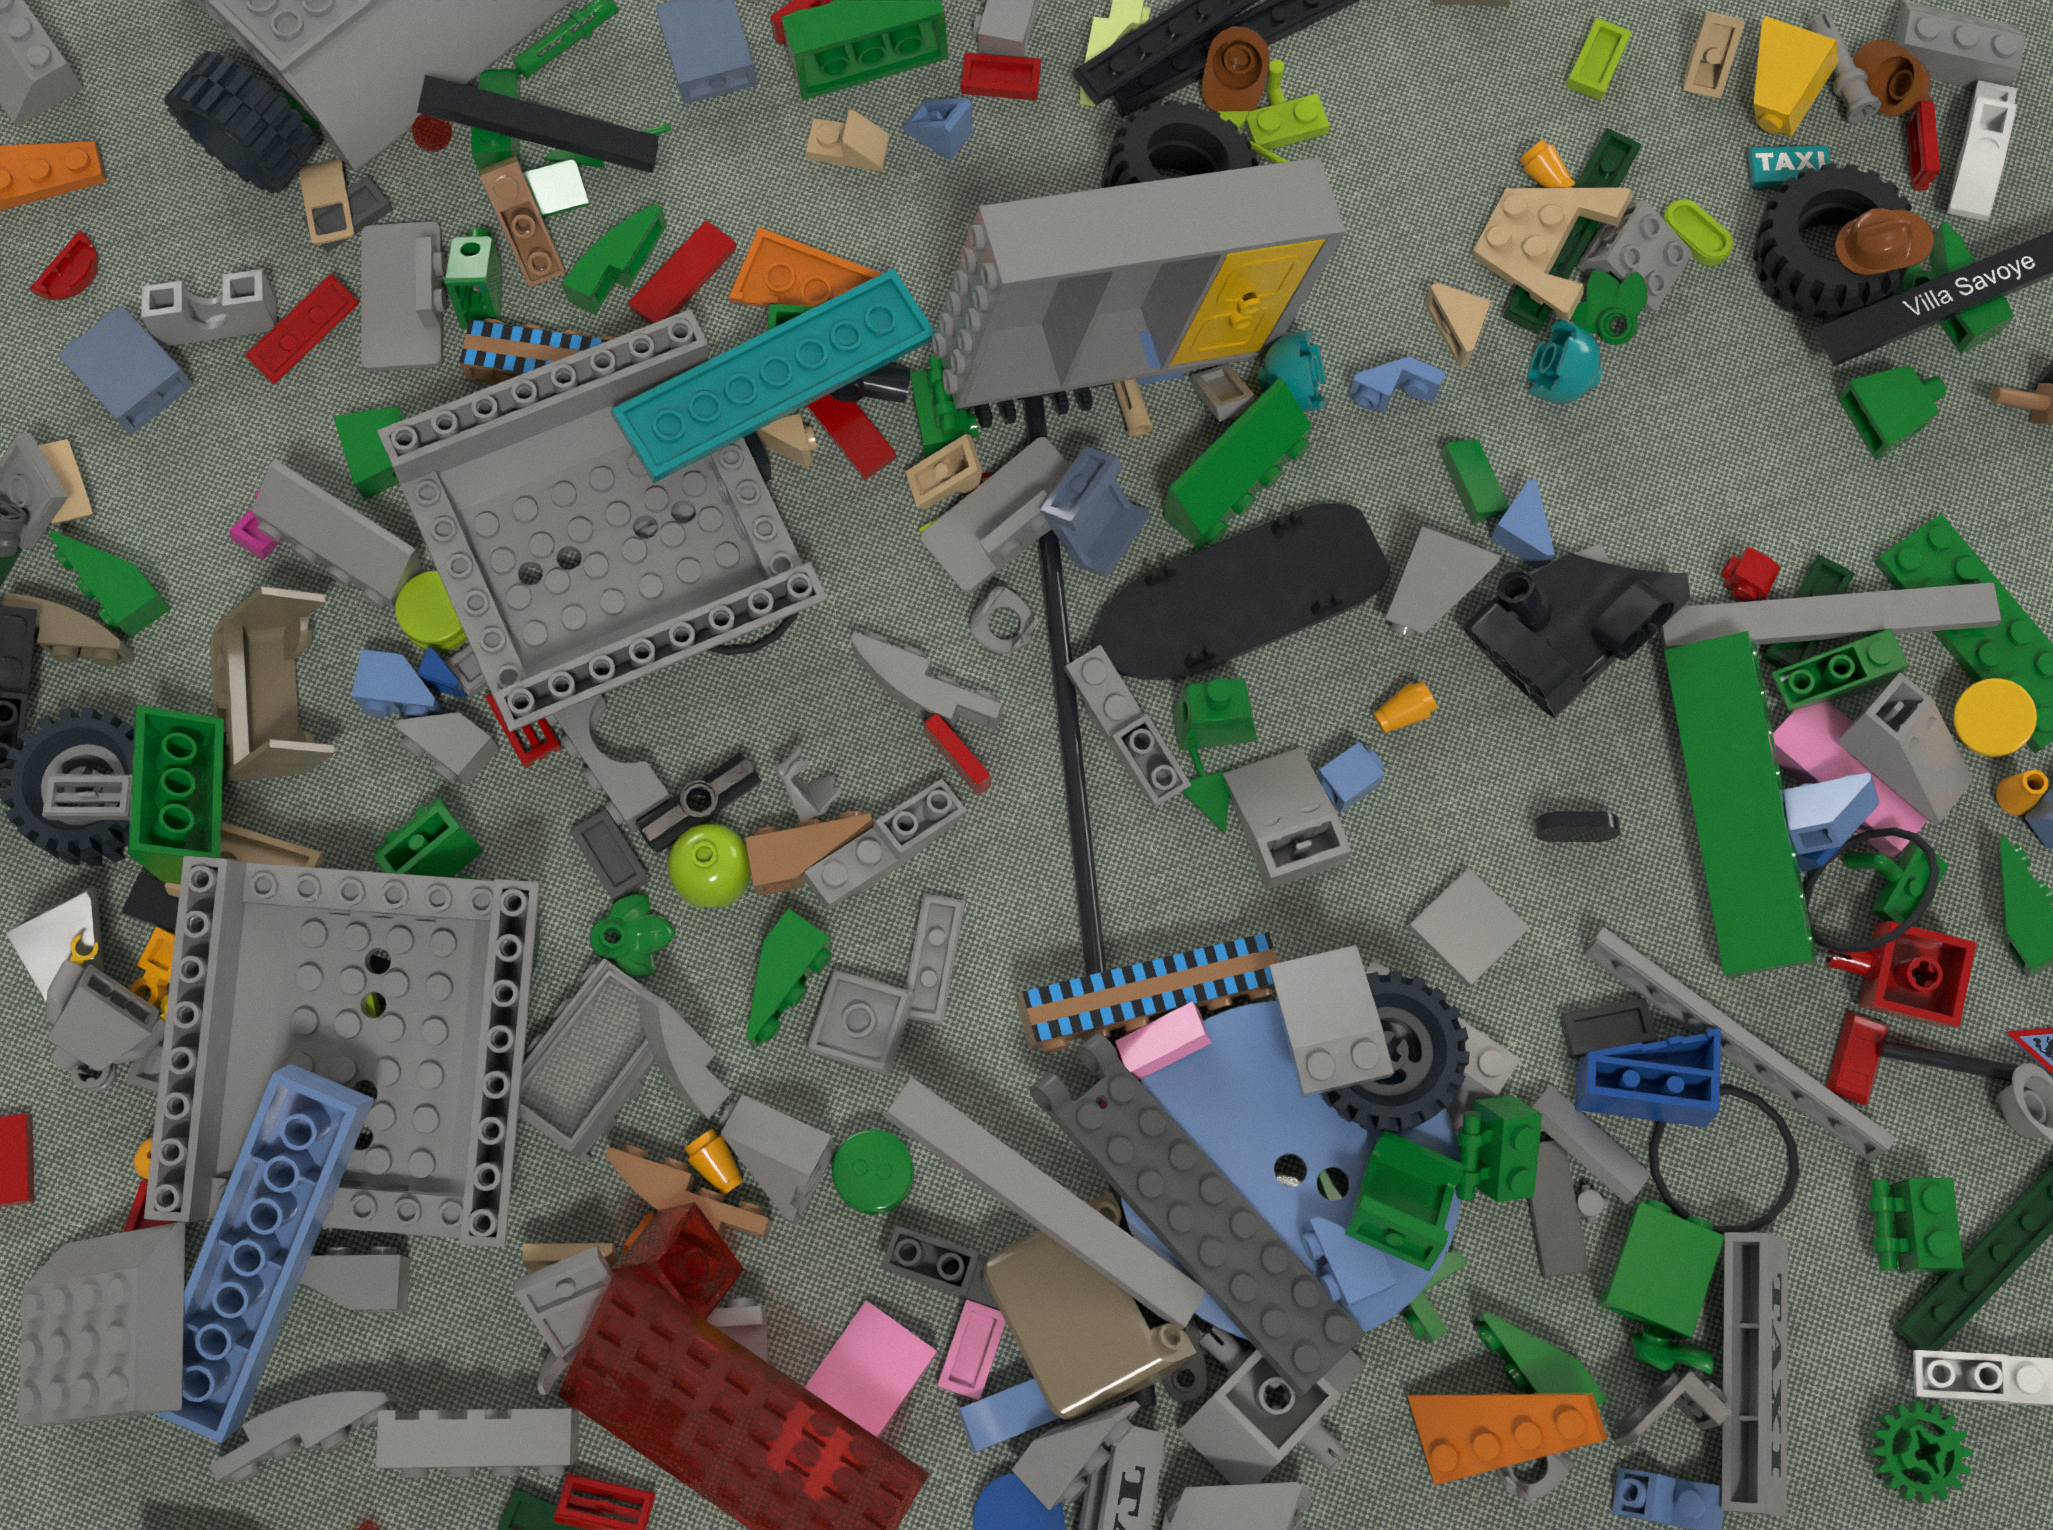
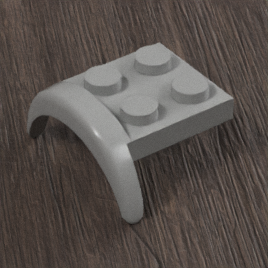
[513,1246,665,1396]

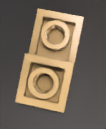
[39,439,93,526]

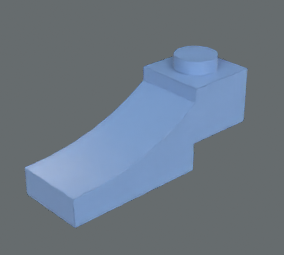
[957,1378,1060,1453]

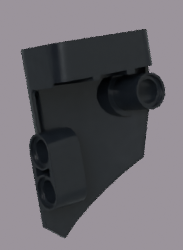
[1462,552,1691,718]

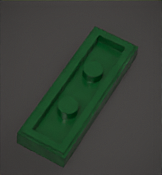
[1762,554,1855,669]

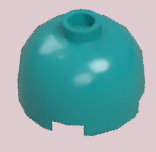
[1527,320,1603,404]
[1258,330,1326,412]

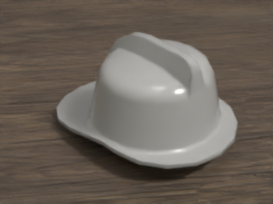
[1996,1063,2053,1144]

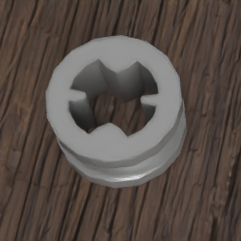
[70,1061,117,1092]

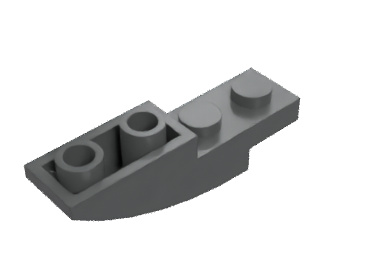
[881,1225,1000,1311]

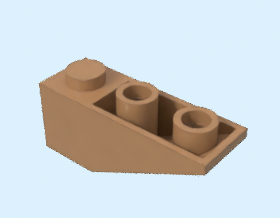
[479,155,566,288]
[745,811,873,896]

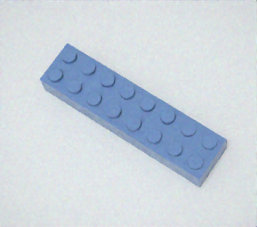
[154,1064,374,1443]

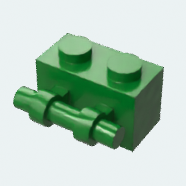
[910,355,979,459]
[373,796,484,878]
[1457,1095,1542,1203]
[1867,1178,1963,1273]

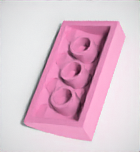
[1773,701,1928,859]
[760,1300,938,1504]

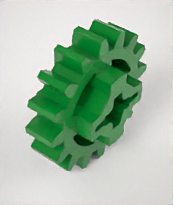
[1867,1401,1973,1503]

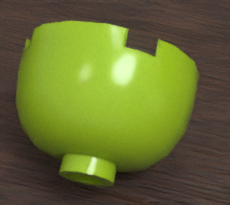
[667,823,752,909]

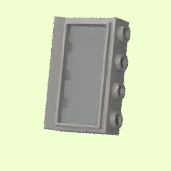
[518,958,692,1165]

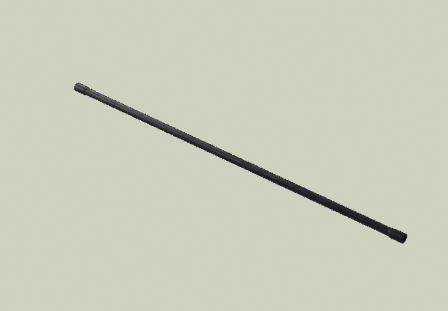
[1024,397,1157,1407]

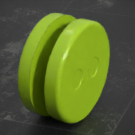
[395,571,467,652]

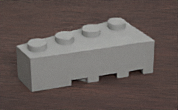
[375,1408,579,1478]

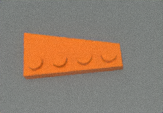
[0,141,107,210]
[728,227,904,307]
[1407,1393,1608,1485]

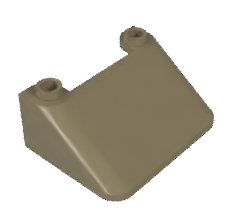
[983,1192,1197,1420]

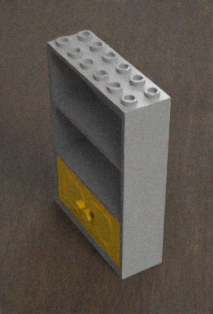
[932,157,1346,409]

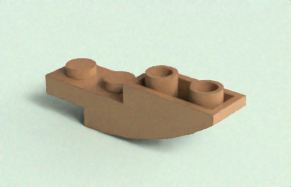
[605,1144,773,1243]

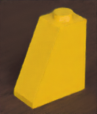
[1753,16,1838,137]

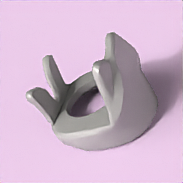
[970,586,1039,654]
[775,745,842,821]
[1497,1452,1573,1507]

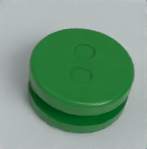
[832,1129,914,1215]

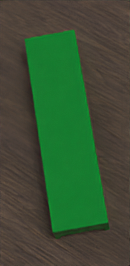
[1664,631,1818,979]

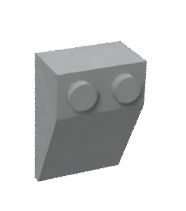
[1269,945,1394,1098]

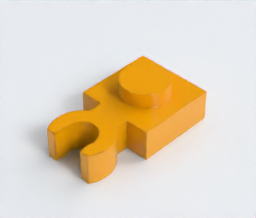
[130,927,175,1009]

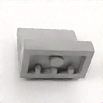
[1576,200,1692,312]

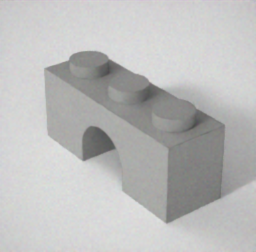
[141,269,277,347]

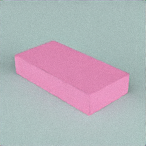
[1115,1001,1212,1081]
[937,1299,1006,1401]

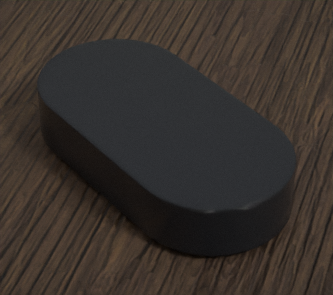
[1535,811,1621,842]

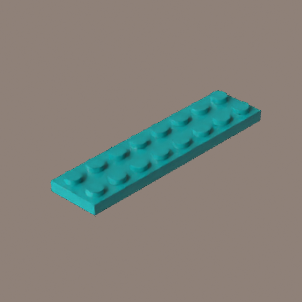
[611,268,936,483]

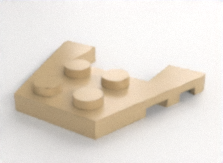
[1473,188,1632,322]

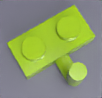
[1244,60,1330,154]

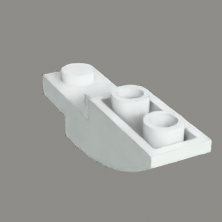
[1947,80,2017,221]
[1913,1350,2053,1406]

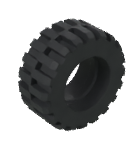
[1101,101,1259,188]
[1753,164,1912,323]

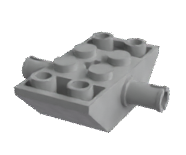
[1178,1326,1367,1485]

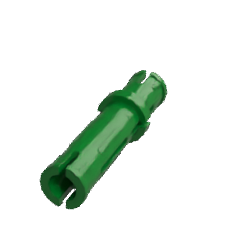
[512,0,619,79]

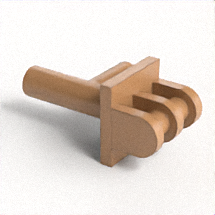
[1991,383,2053,425]

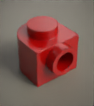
[1720,547,1780,602]

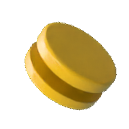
[1953,678,2037,757]

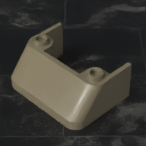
[210,586,335,782]

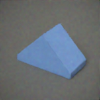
[902,98,973,161]
[1490,479,1555,569]

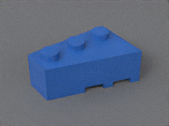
[1575,1028,1721,1128]

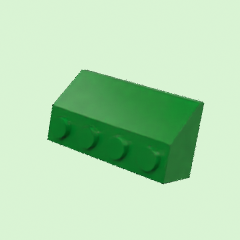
[781,0,948,100]
[1164,378,1312,550]
[128,705,224,884]

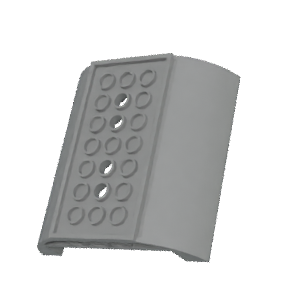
[180,0,573,173]
[377,309,828,732]
[144,856,540,1248]

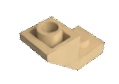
[756,413,818,467]

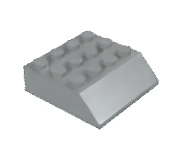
[16,1222,185,1426]

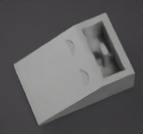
[1837,672,1973,826]
[1222,747,1352,890]

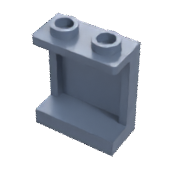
[655,0,757,105]
[58,305,193,436]
[1040,445,1150,577]

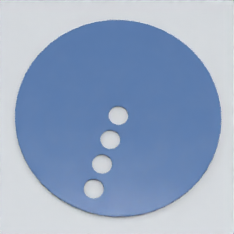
[1121,1001,1461,1340]

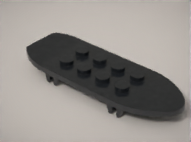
[1091,503,1390,680]

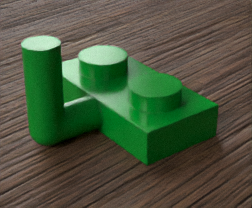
[1844,841,1949,927]

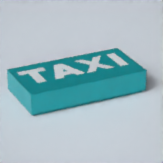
[1747,145,1831,189]

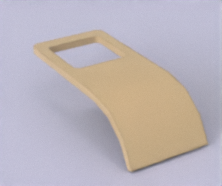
[299,158,355,245]

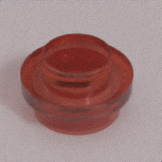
[412,114,452,152]

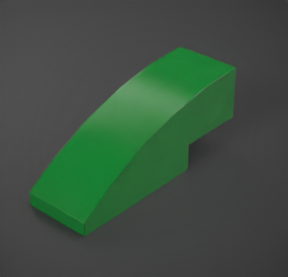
[562,204,667,315]

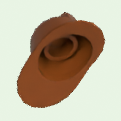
[1202,27,1270,111]
[1853,39,1932,117]
[1835,208,1934,276]

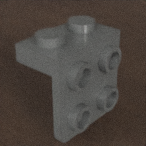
[1613,1371,1732,1447]

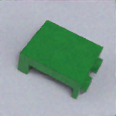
[1345,1130,1465,1271]
[1596,1199,1725,1340]

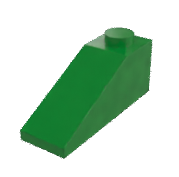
[471,69,521,171]

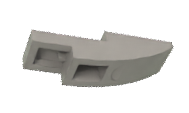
[850,631,1003,731]
[1063,645,1191,807]
[803,779,967,911]
[208,1391,399,1485]

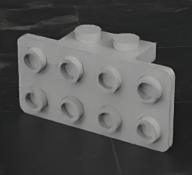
[361,221,447,372]
[920,437,1071,593]

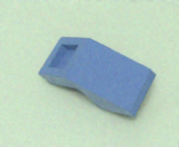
[1348,356,1446,413]
[1612,1468,1724,1530]

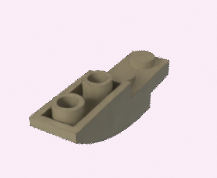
[3,593,135,666]

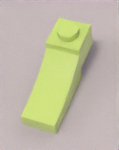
[1080,0,1151,106]

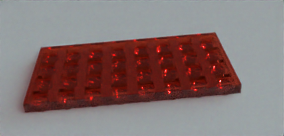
[557,1264,930,1530]

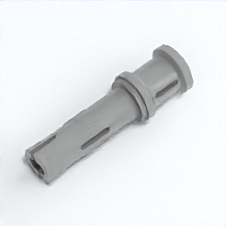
[1807,12,1882,123]

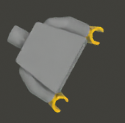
[46,934,168,1071]

